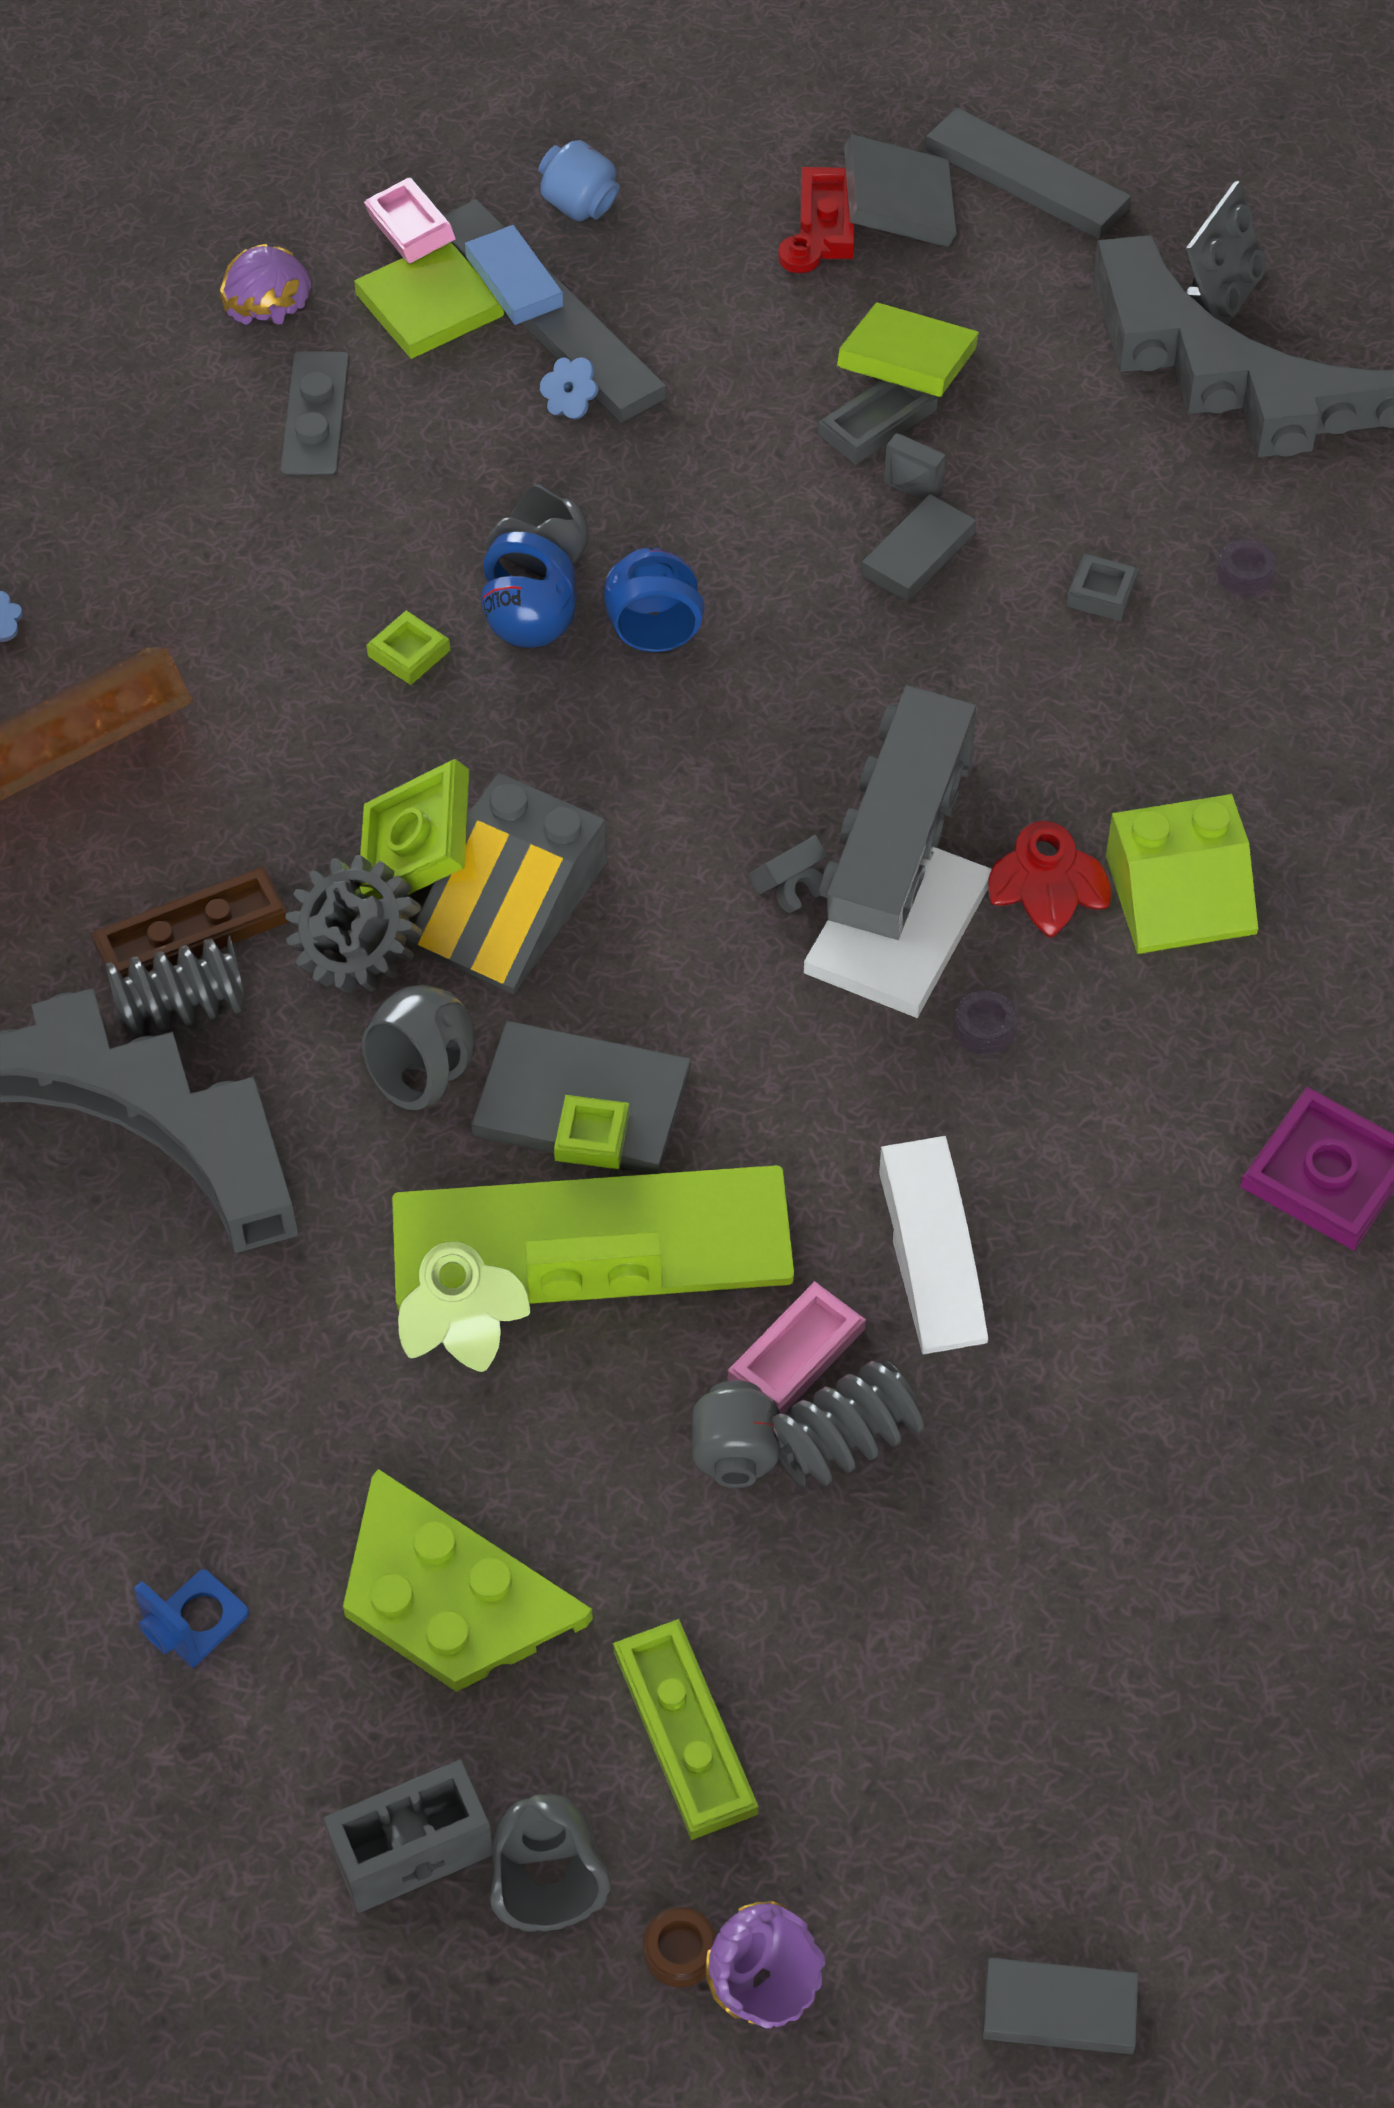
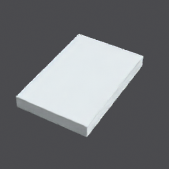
[804,846,991,1018]

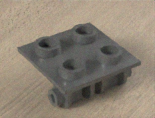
[1186,181,1266,325]

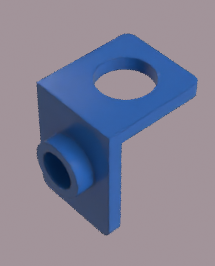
[133,1569,249,1668]

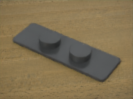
[280,351,349,475]

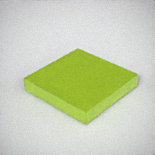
[354,242,504,359]
[837,302,979,397]
[360,759,469,900]

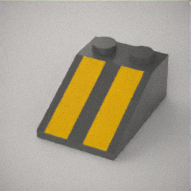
[407,772,607,994]

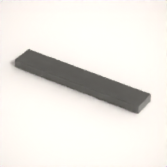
[444,199,666,423]

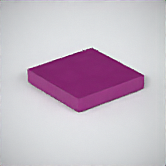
[1240,1087,1394,1251]

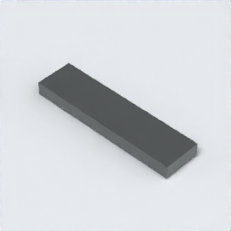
[926,108,1131,239]

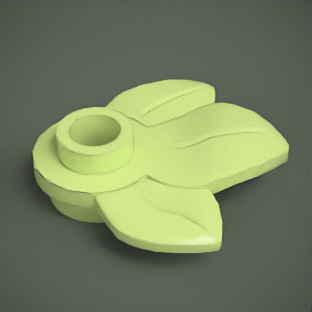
[398,1242,530,1372]

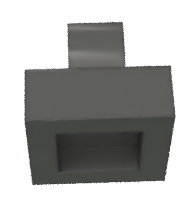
[747,835,828,913]

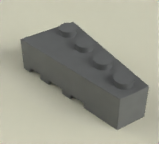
[820,685,976,940]

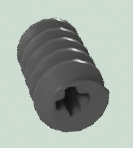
[105,935,244,1038]
[771,1359,924,1487]

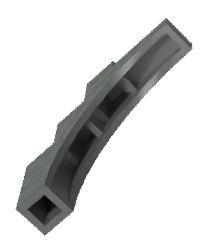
[1093,235,1394,457]
[0,988,299,1253]

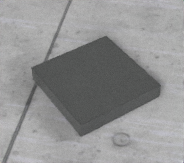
[844,134,956,247]

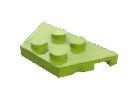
[343,1469,593,1692]

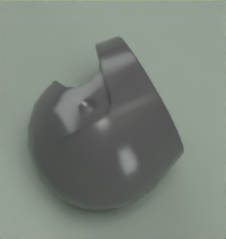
[362,985,475,1110]

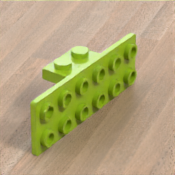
[392,1165,794,1311]

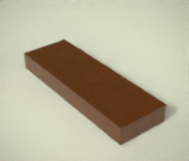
[91,866,289,978]

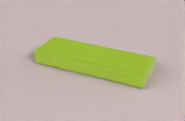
[613,1619,759,1840]

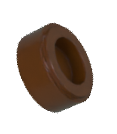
[643,1907,717,1987]

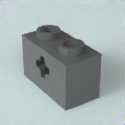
[323,1759,493,1914]

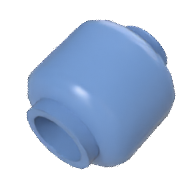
[538,140,620,222]

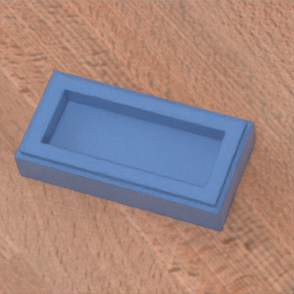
[465,225,563,325]

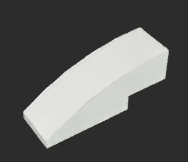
[879,1136,988,1355]

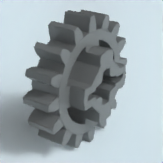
[285,855,422,994]

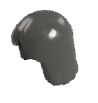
[485,483,588,577]
[490,1794,611,1932]

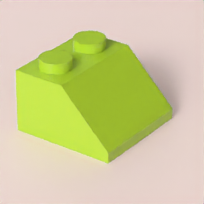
[1106,794,1258,954]

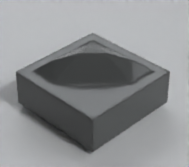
[884,433,946,500]

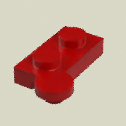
[778,167,854,273]

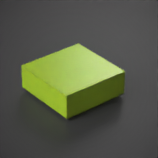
[366,610,450,685]
[554,1095,630,1169]

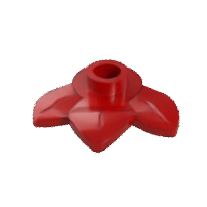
[988,821,1111,937]

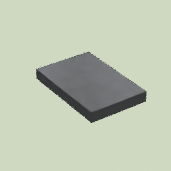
[471,1021,691,1174]

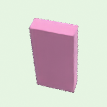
[364,178,456,264]
[728,1281,866,1414]

